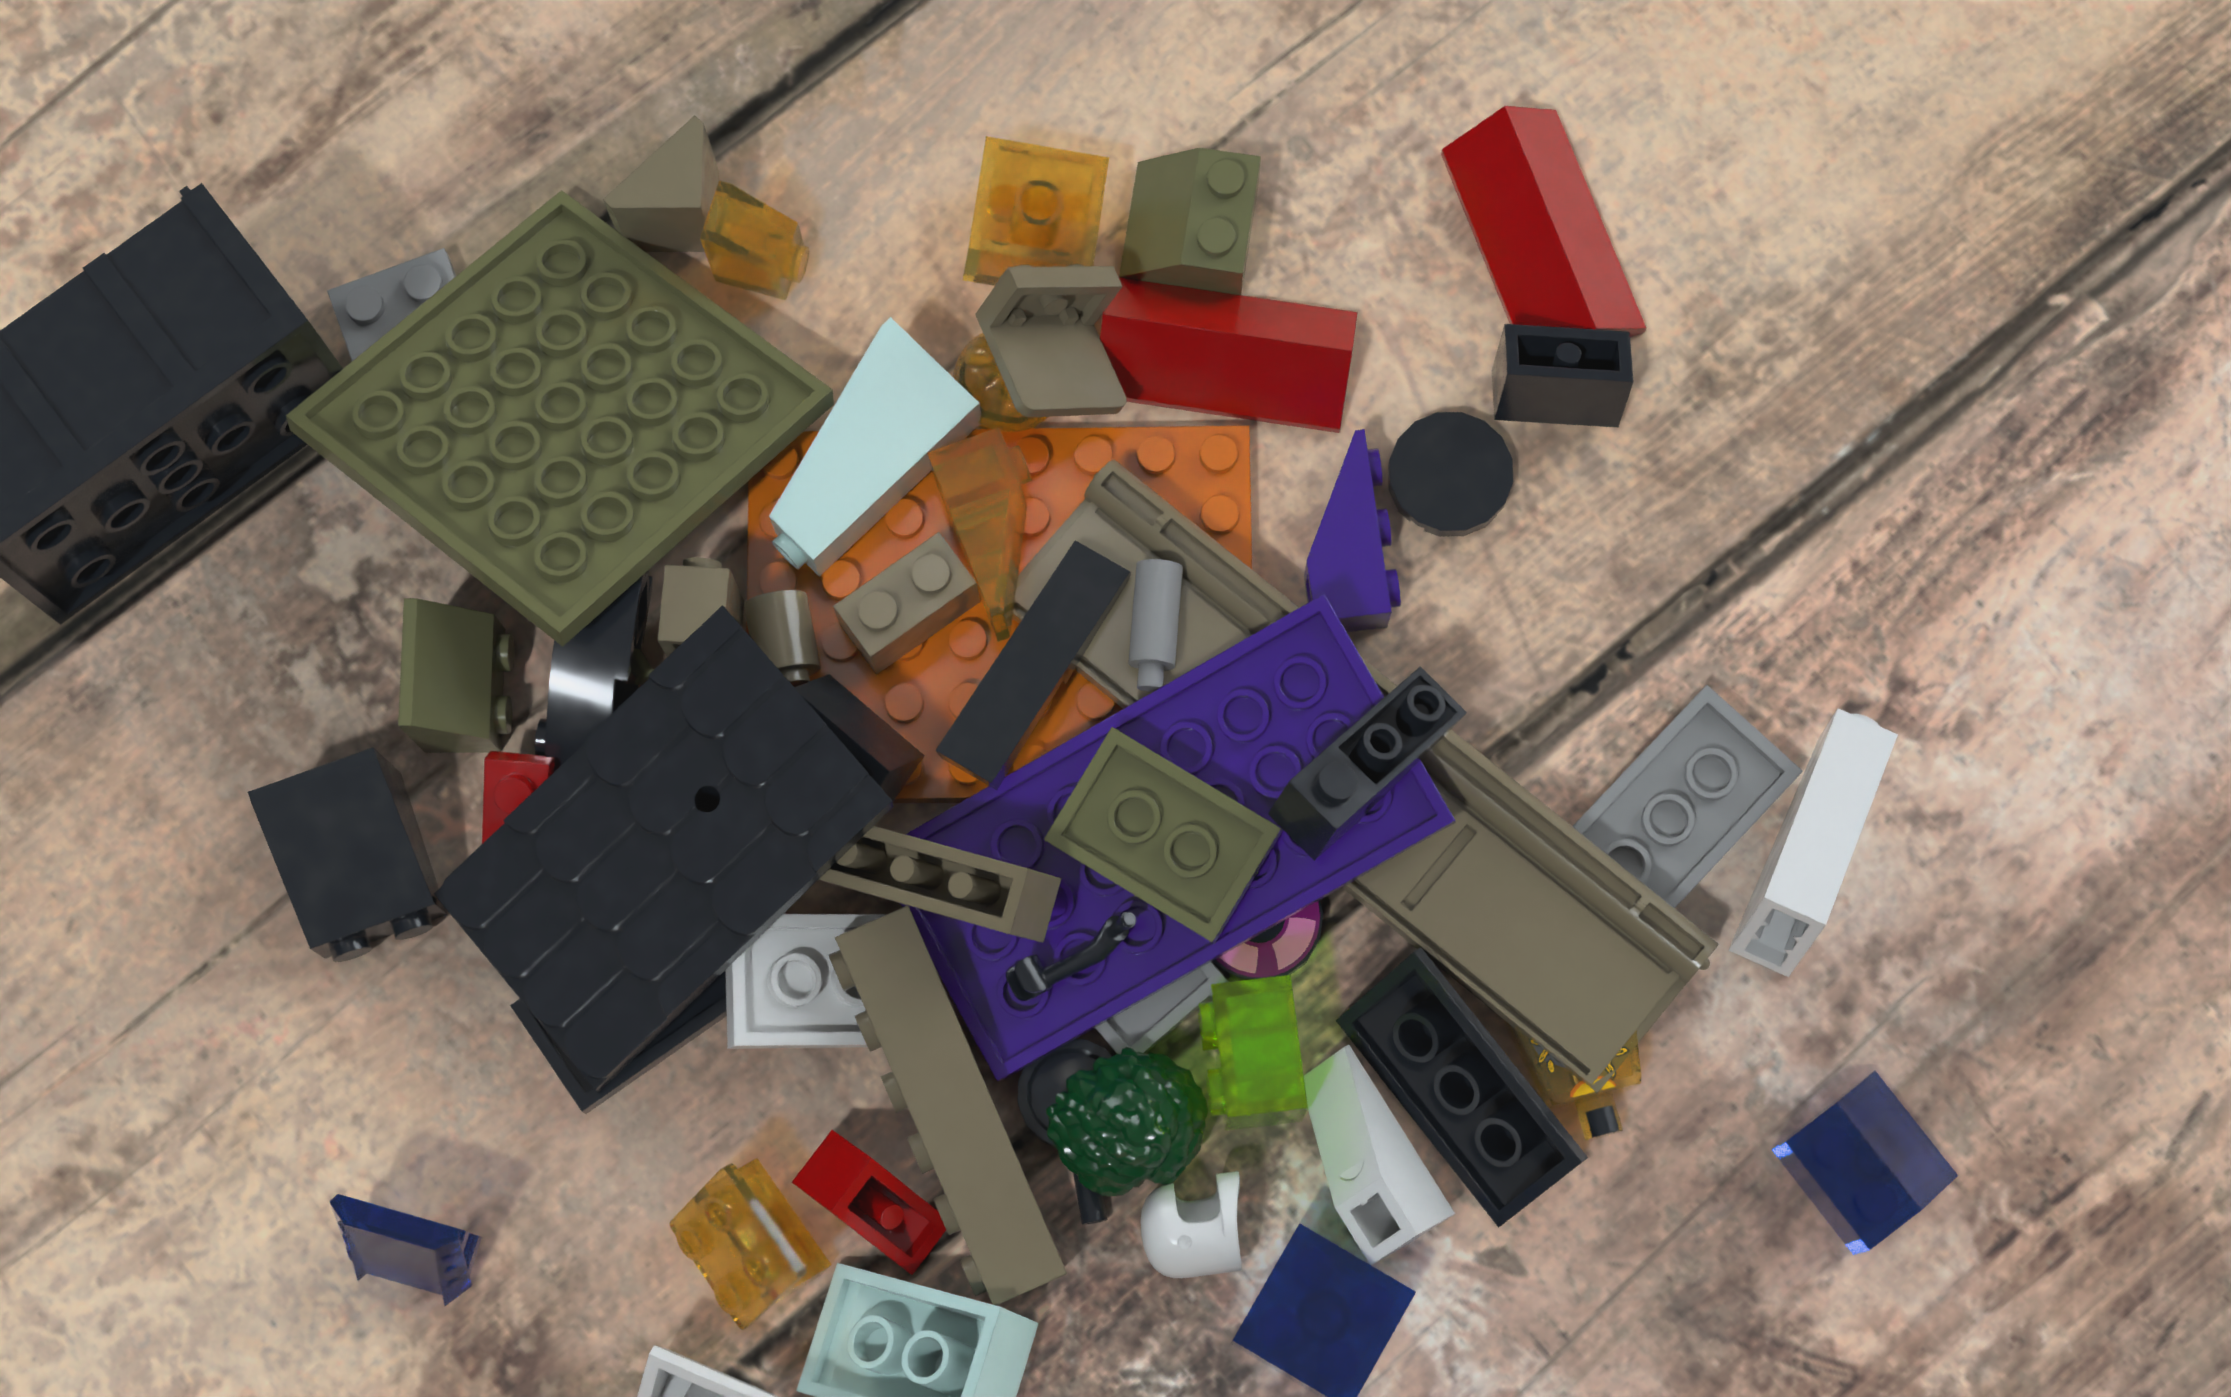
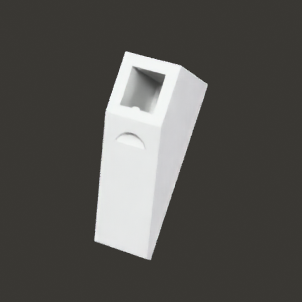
[1300,1045,1455,1266]

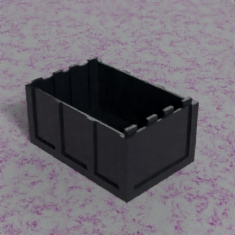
[0,183,343,625]

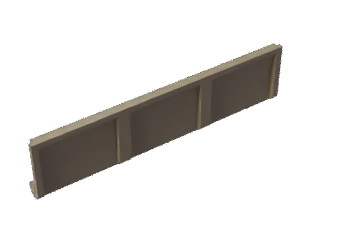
[995,459,1719,1094]

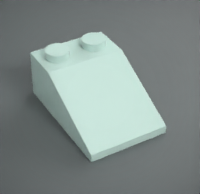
[796,1263,1039,1397]

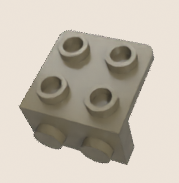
[975,264,1127,417]

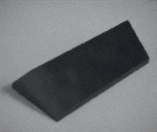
[1336,947,1588,1228]

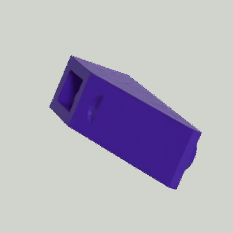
[1304,429,1401,633]

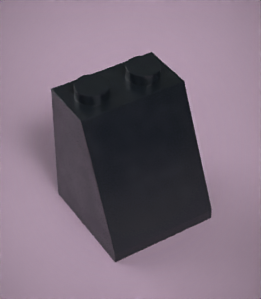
[248,747,447,962]

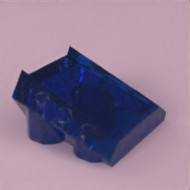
[330,1194,482,1306]

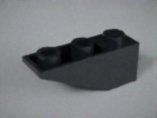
[1268,666,1467,861]

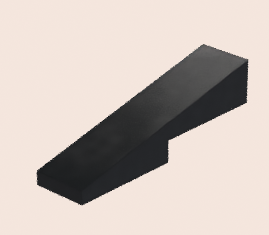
[936,540,1131,790]

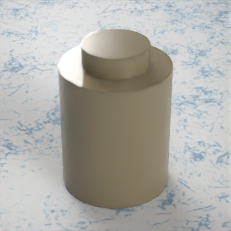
[744,590,821,687]

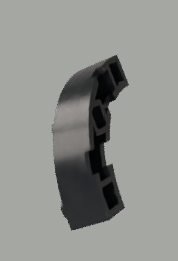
[535,570,653,772]

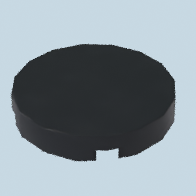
[1388,412,1513,537]

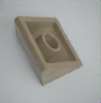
[603,115,719,252]

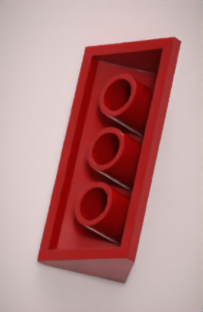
[1441,106,1647,337]
[1100,278,1358,433]

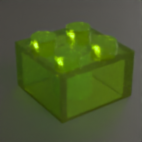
[1198,975,1308,1131]

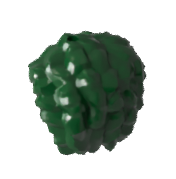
[1046,1047,1208,1196]

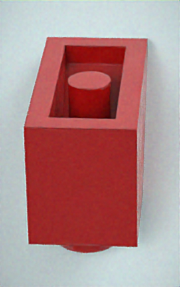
[792,1130,946,1275]

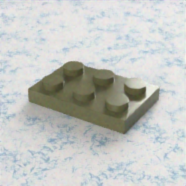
[1044,727,1283,944]

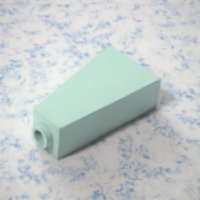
[769,317,982,577]

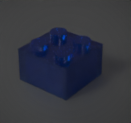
[1230,1223,1416,1397]

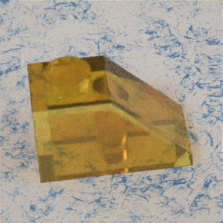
[700,181,809,300]

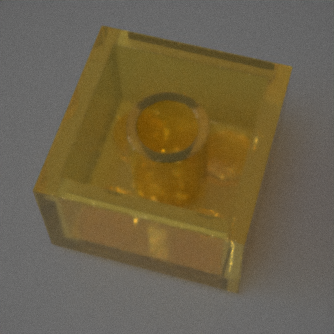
[963,136,1109,286]

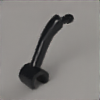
[1005,912,1136,1001]

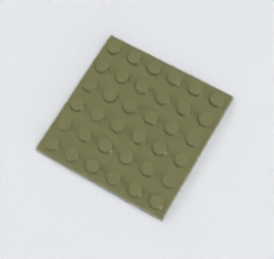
[286,190,834,647]

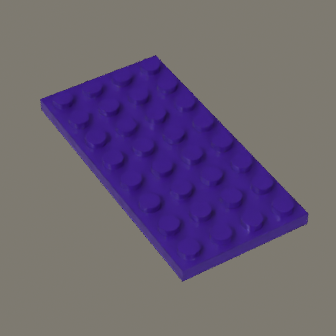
[900,594,1456,1081]

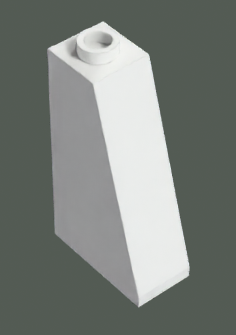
[1729,708,1898,977]

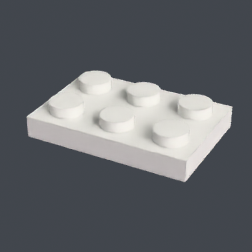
[725,914,887,1049]

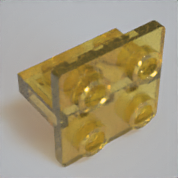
[669,1158,832,1330]

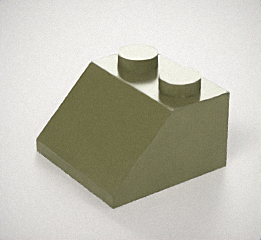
[1119,148,1261,295]
[398,598,515,753]

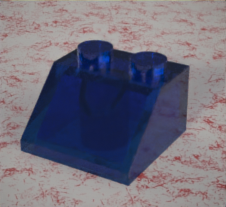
[1771,1071,1958,1255]

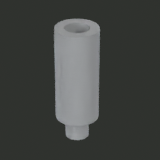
[1128,559,1183,692]

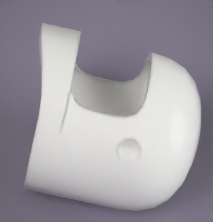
[1140,1171,1242,1278]

